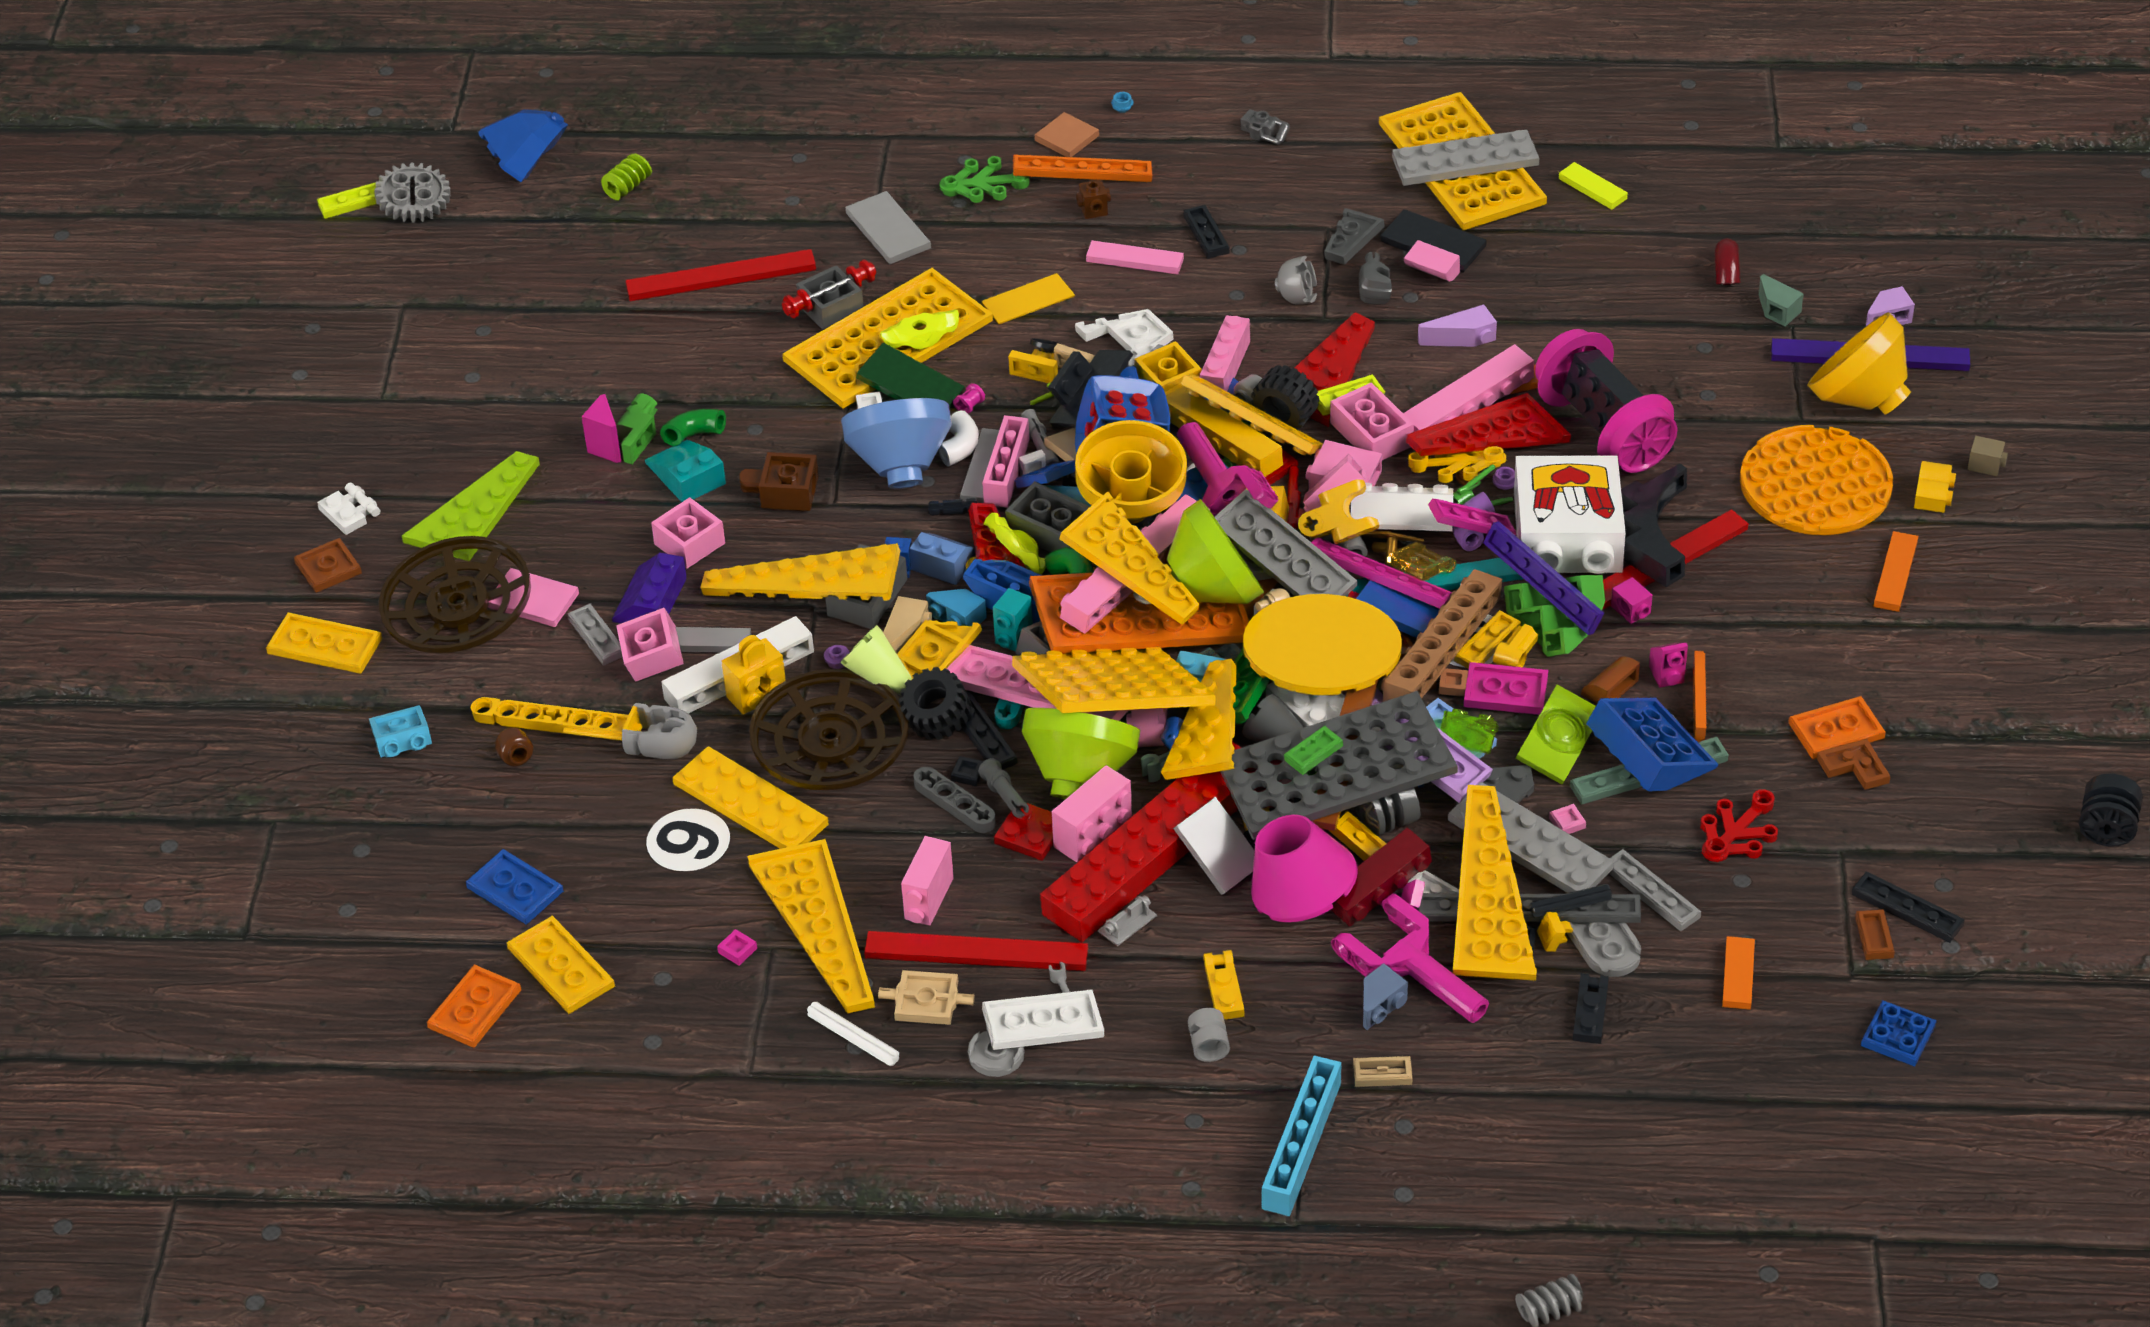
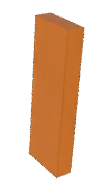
[1722,936,1755,1010]

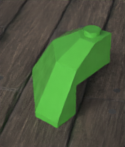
[1504,575,1605,657]

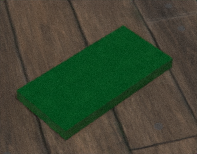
[856,343,965,410]

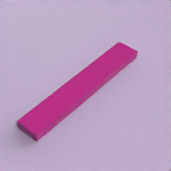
[1311,538,1452,609]

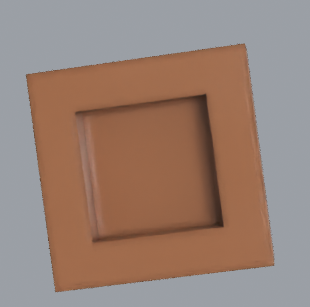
[1439,668,1468,697]

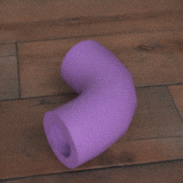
[1452,492,1495,551]

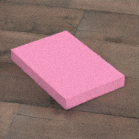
[488,568,579,627]

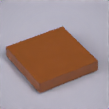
[294,538,362,593]

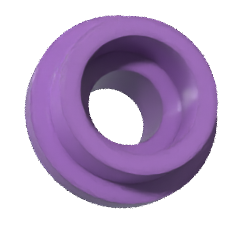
[1493,467,1515,490]
[824,645,850,669]

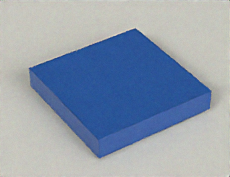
[1015,460,1076,488]

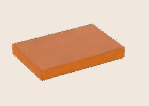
[1788,696,1886,760]
[427,964,521,1048]

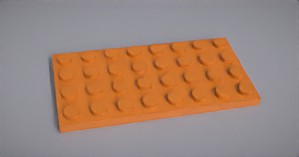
[1029,573,1249,654]

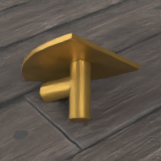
[1363,531,1424,566]

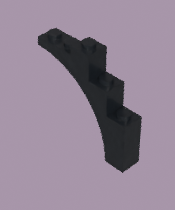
[1621,464,1687,587]

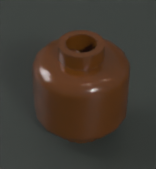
[495,727,533,767]

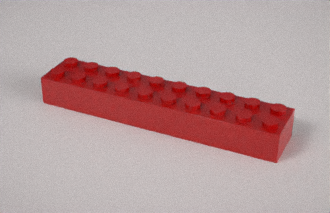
[1040,742,1264,943]

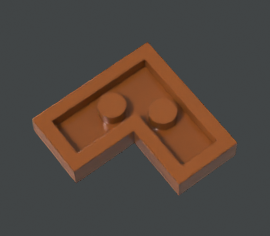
[1817,739,1890,790]

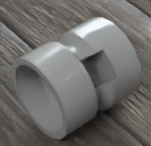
[1187,1008,1230,1062]

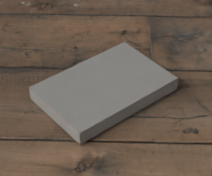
[1173,797,1255,895]

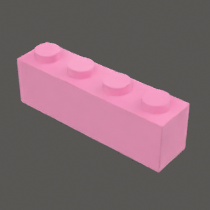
[1200,315,1250,391]
[983,415,1030,507]

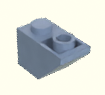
[1363,963,1408,1030]

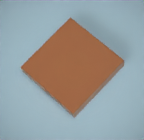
[1035,112,1099,157]

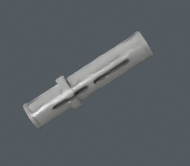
[1021,409,1060,466]

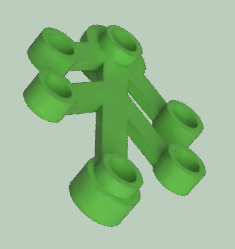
[939,156,1030,203]

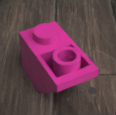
[1649,642,1688,688]

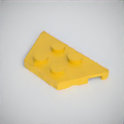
[897,620,982,679]

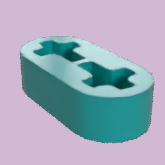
[994,699,1025,729]

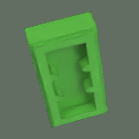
[1284,725,1343,775]

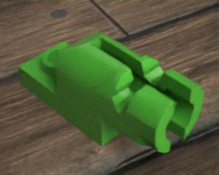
[616,393,658,465]

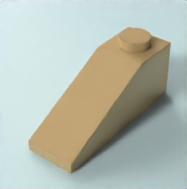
[883,596,932,653]

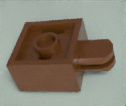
[739,452,819,511]

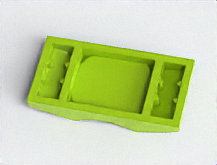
[1515,684,1596,785]

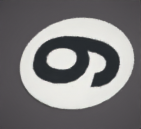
[647,809,730,871]

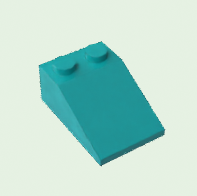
[645,440,726,502]

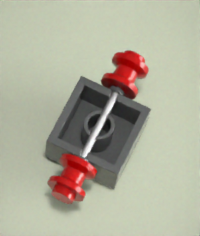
[782,260,876,330]

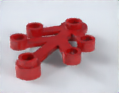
[1700,789,1778,862]

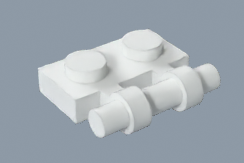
[317,483,380,535]

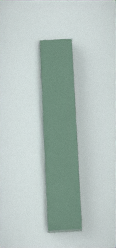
[1570,737,1729,805]

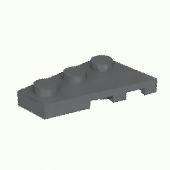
[1324,208,1385,265]

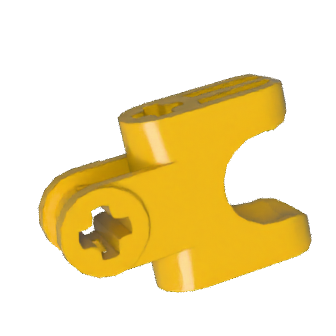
[1298,479,1380,544]

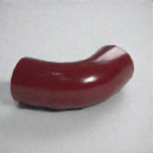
[1715,238,1740,285]

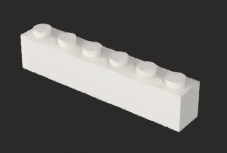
[661,616,814,714]

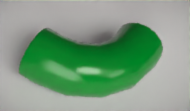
[660,409,726,446]
[1045,547,1094,575]

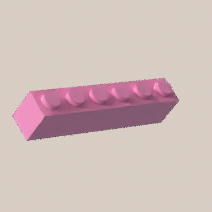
[1403,344,1534,432]

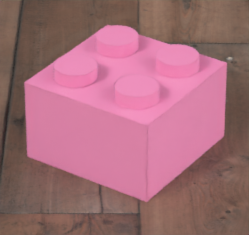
[651,497,725,569]
[616,608,684,682]

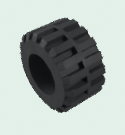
[1251,365,1319,430]
[899,667,971,740]

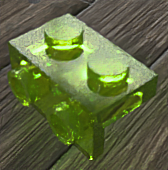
[1440,709,1499,754]

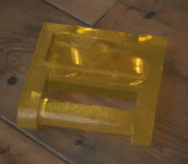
[1387,542,1456,581]

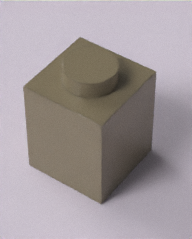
[1968,436,2008,476]

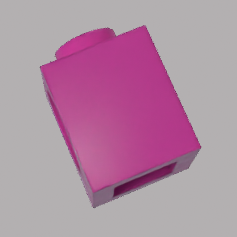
[1611,577,1653,624]

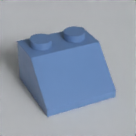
[909,532,976,585]

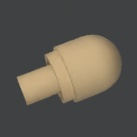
[1255,588,1290,612]

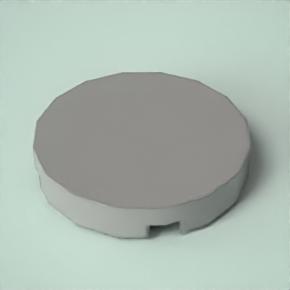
[968,1028,1025,1077]

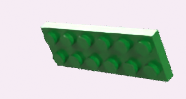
[1233,648,1271,724]

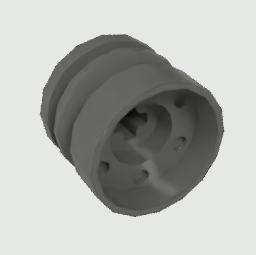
[1355,768,1420,837]

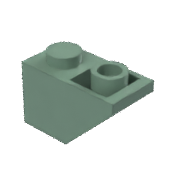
[1758,274,1804,327]

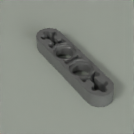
[913,767,996,833]

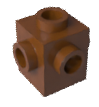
[1076,179,1111,219]

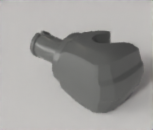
[1359,252,1392,304]

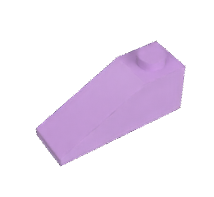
[1418,305,1497,347]

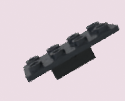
[1048,350,1133,427]

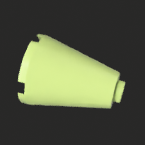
[840,625,912,697]

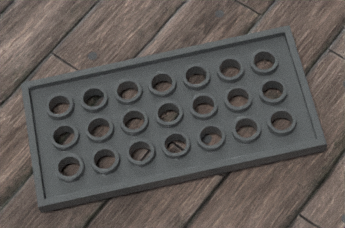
[1220,691,1458,840]

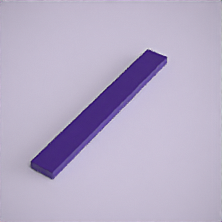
[1771,338,1970,371]

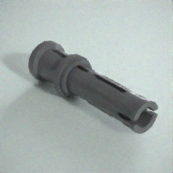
[978,758,1029,818]

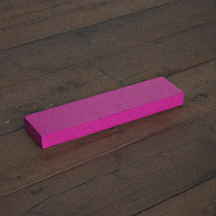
[1428,498,1517,535]

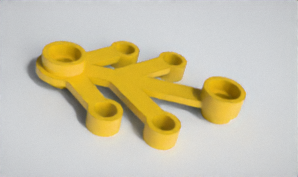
[1408,446,1506,483]

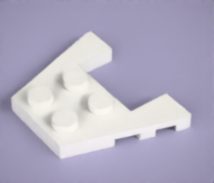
[1075,309,1174,367]

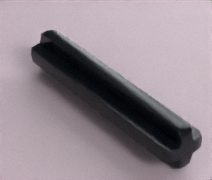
[1530,884,1612,918]

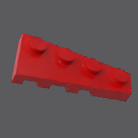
[968,503,1027,569]

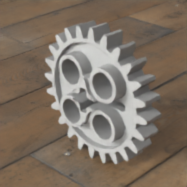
[375,162,451,223]

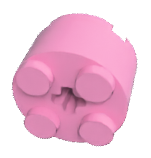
[1126,708,1168,748]

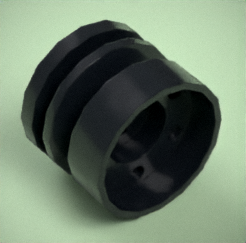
[2079,773,2143,847]

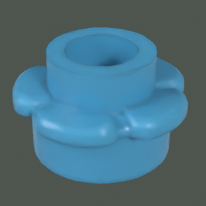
[1111,92,1134,112]

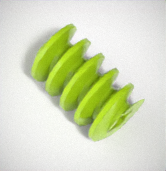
[601,154,652,200]

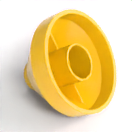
[1808,312,1911,415]
[1075,420,1187,524]

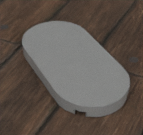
[1566,922,1641,977]

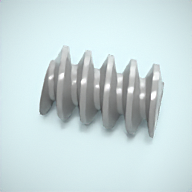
[1515,1274,1583,1327]

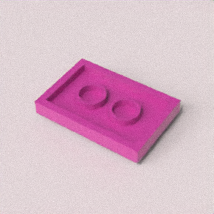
[1464,662,1548,715]

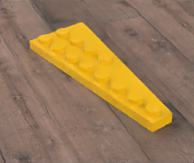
[700,543,901,601]
[1453,785,1537,981]
[747,839,875,1014]

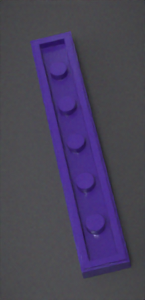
[1483,521,1604,635]

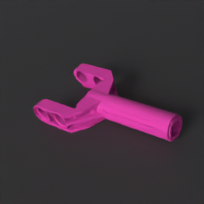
[1177,422,1278,548]
[1331,894,1489,1023]

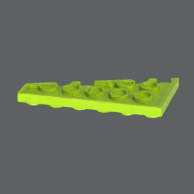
[402,451,540,561]

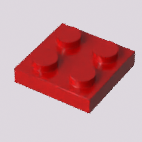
[994,803,1053,861]

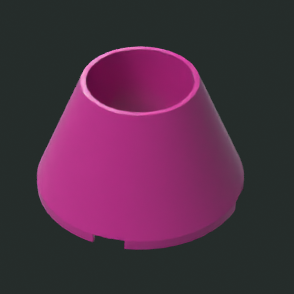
[1251,815,1358,922]

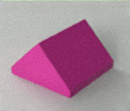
[582,394,622,463]

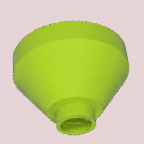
[1166,499,1264,604]
[1021,708,1141,800]

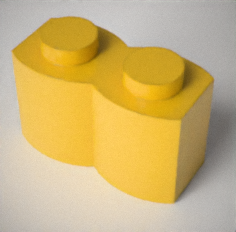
[1914,461,1956,513]

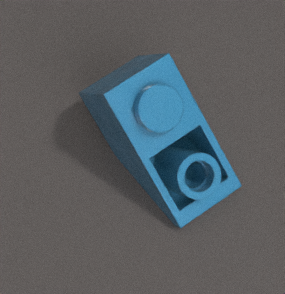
[926,589,987,626]

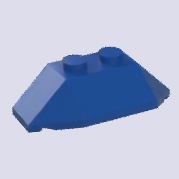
[963,559,1041,624]

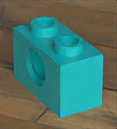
[993,588,1033,652]

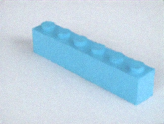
[1262,1056,1341,1216]

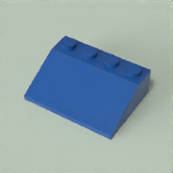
[1586,698,1718,792]

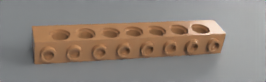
[1381,569,1502,702]

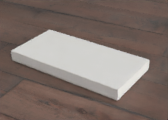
[982,990,1105,1050]

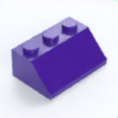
[612,553,687,624]

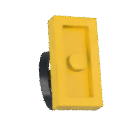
[1008,338,1063,383]

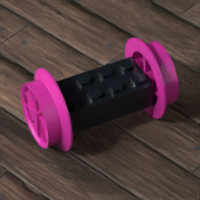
[1535,329,1677,473]

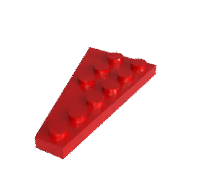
[1294,312,1375,427]
[1406,393,1571,456]

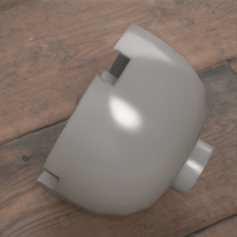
[1275,256,1317,305]

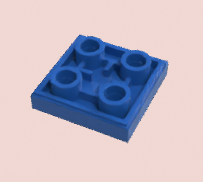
[1861,1000,1936,1067]

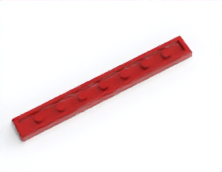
[625,249,816,301]
[1602,509,1749,610]
[865,931,1088,971]

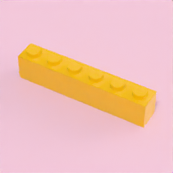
[1165,383,1283,477]

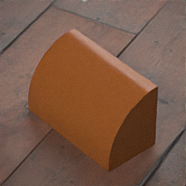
[1581,656,1640,704]

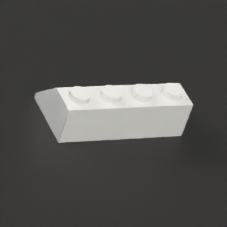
[1351,482,1453,531]

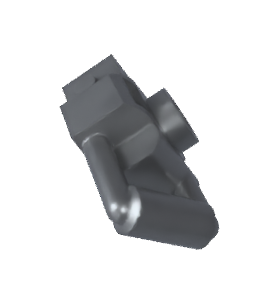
[1241,109,1290,145]

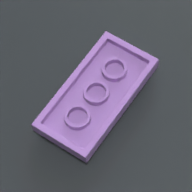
[1380,719,1493,803]

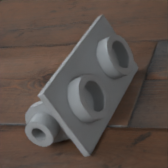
[1098,895,1157,946]

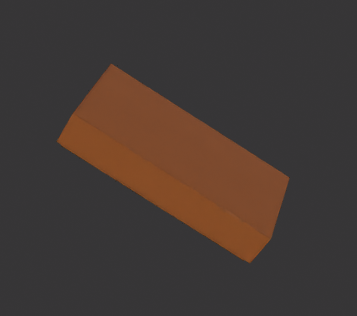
[1855,909,1895,960]

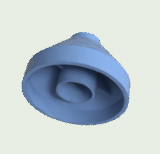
[841,398,952,489]

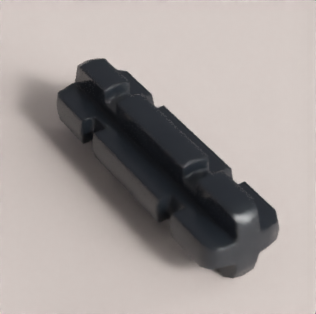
[928,498,977,516]

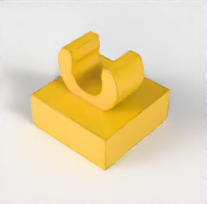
[1537,912,1573,952]

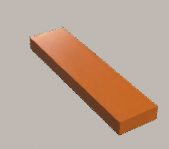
[1874,531,1919,612]
[1693,651,1706,742]

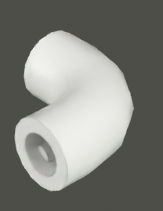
[938,411,979,466]

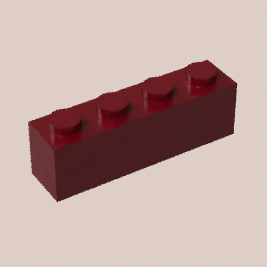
[1330,827,1432,927]

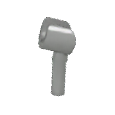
[1049,962,1070,993]

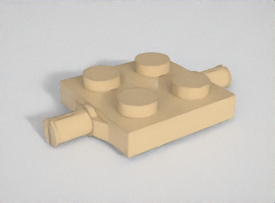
[878,970,974,1025]

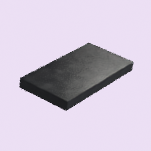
[1381,209,1487,273]

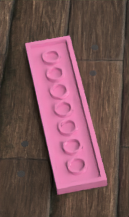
[946,645,1129,721]

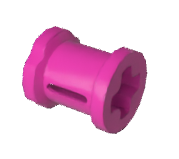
[953,383,985,414]

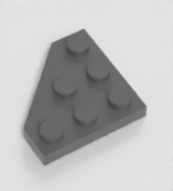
[1454,765,1534,838]

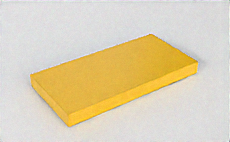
[266,613,382,674]
[507,915,615,1014]

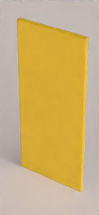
[981,273,1075,325]

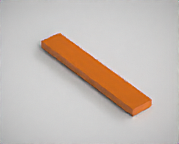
[1013,155,1152,182]

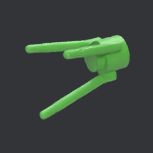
[1453,465,1513,506]

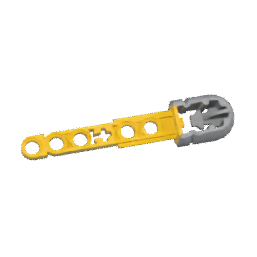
[471,697,697,759]

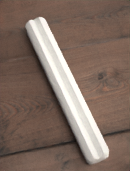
[807,1002,900,1066]

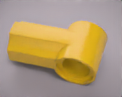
[1493,624,1538,667]

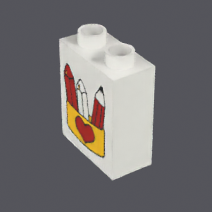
[1514,456,1625,574]

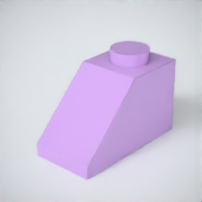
[1866,286,1915,326]

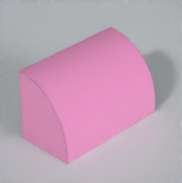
[1404,240,1460,281]

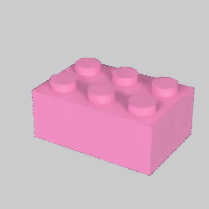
[1330,382,1414,460]
[1052,766,1132,862]

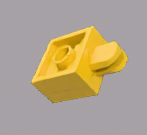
[721,635,786,715]

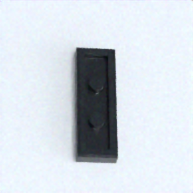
[1183,205,1230,259]

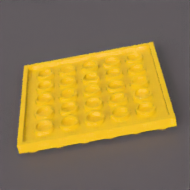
[1012,647,1216,713]

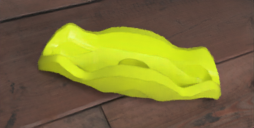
[880,310,959,349]
[983,513,1046,575]

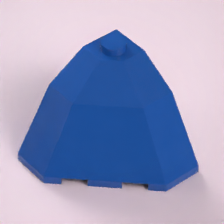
[478,109,568,182]

